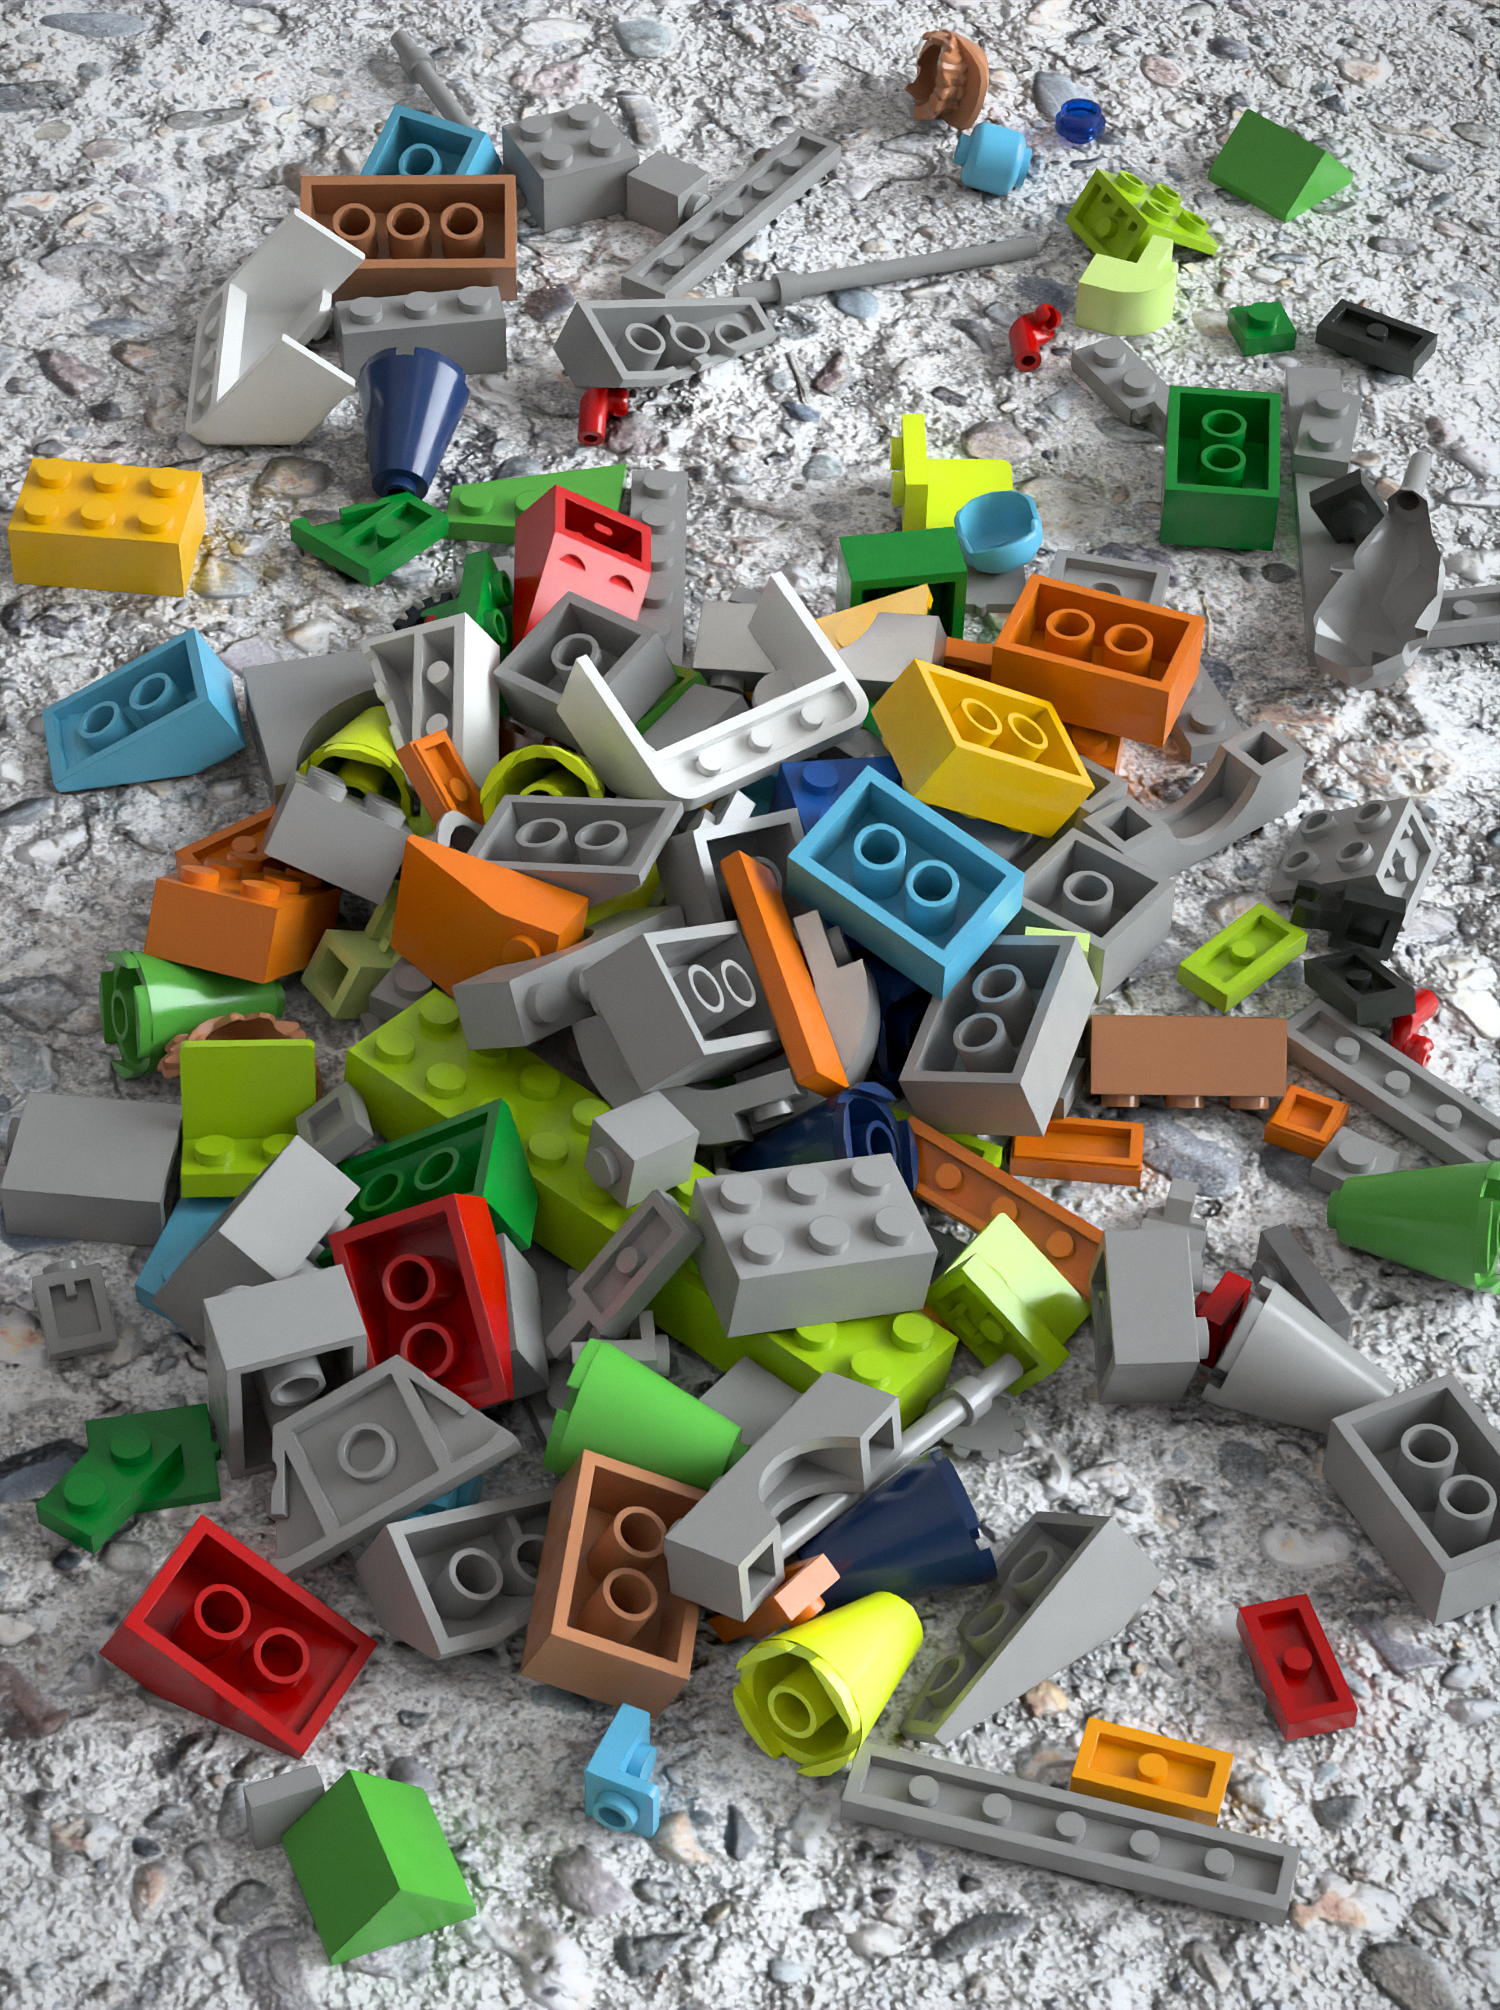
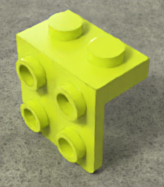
[889,414,1013,532]

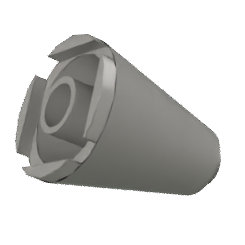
[1200,1276,1397,1435]

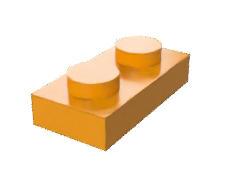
[1069,1717,1234,1827]

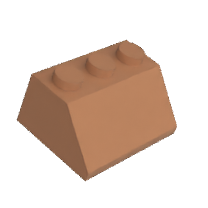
[1081,1014,1287,1109]

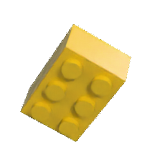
[7,458,206,597]
[870,658,1095,839]

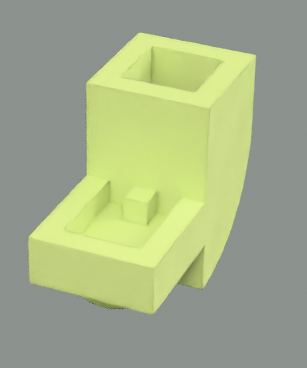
[1075,235,1178,336]
[300,880,404,1019]

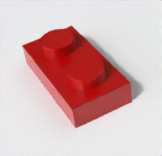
[1236,1593,1358,1742]

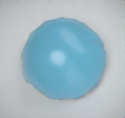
[954,490,1043,574]

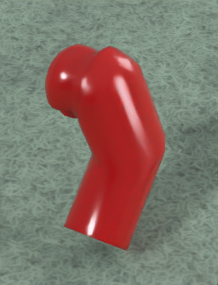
[1009,304,1062,372]
[577,387,629,446]

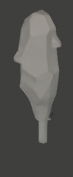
[1313,451,1445,691]

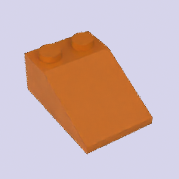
[390,834,590,1042]

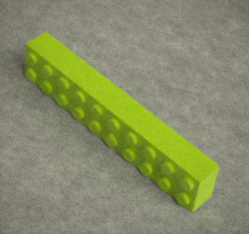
[344,988,959,1432]

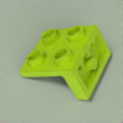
[1064,168,1220,263]
[179,1039,316,1198]
[925,1213,1091,1397]

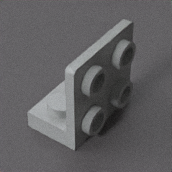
[1268,797,1440,932]

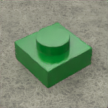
[1227,301,1297,357]

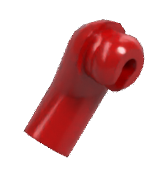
[1389,988,1438,1068]

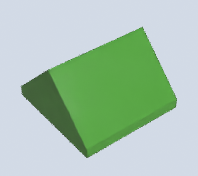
[1208,108,1353,223]
[281,1769,476,1966]

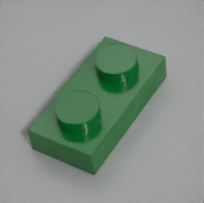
[35,1413,183,1554]

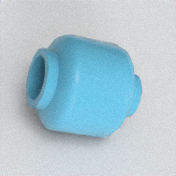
[953,122,1032,196]

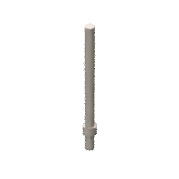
[390,30,527,211]
[733,236,1038,305]
[780,1353,1023,1560]

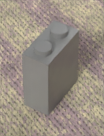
[0,1091,183,1247]

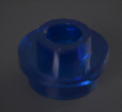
[1055,98,1106,144]

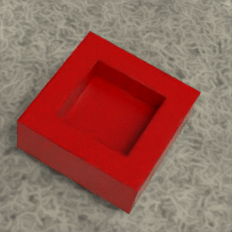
[1194,1270,1252,1369]

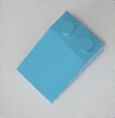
[360,104,502,175]
[42,627,246,793]

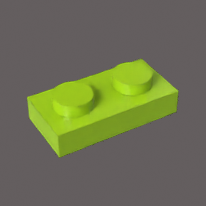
[1177,902,1308,1013]

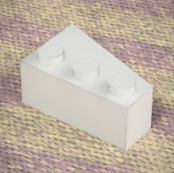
[359,612,500,793]

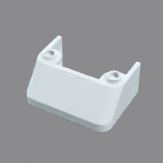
[185,208,365,445]
[556,571,869,811]

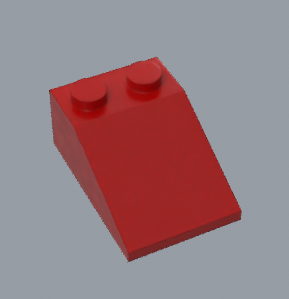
[328,1193,514,1411]
[98,1514,378,1760]

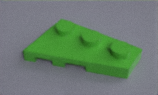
[445,464,626,544]

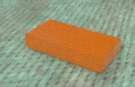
[1009,1116,1144,1187]

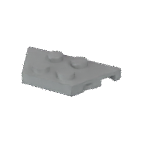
[270,1354,524,1581]

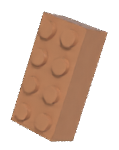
[300,175,517,302]

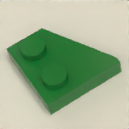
[290,492,449,587]

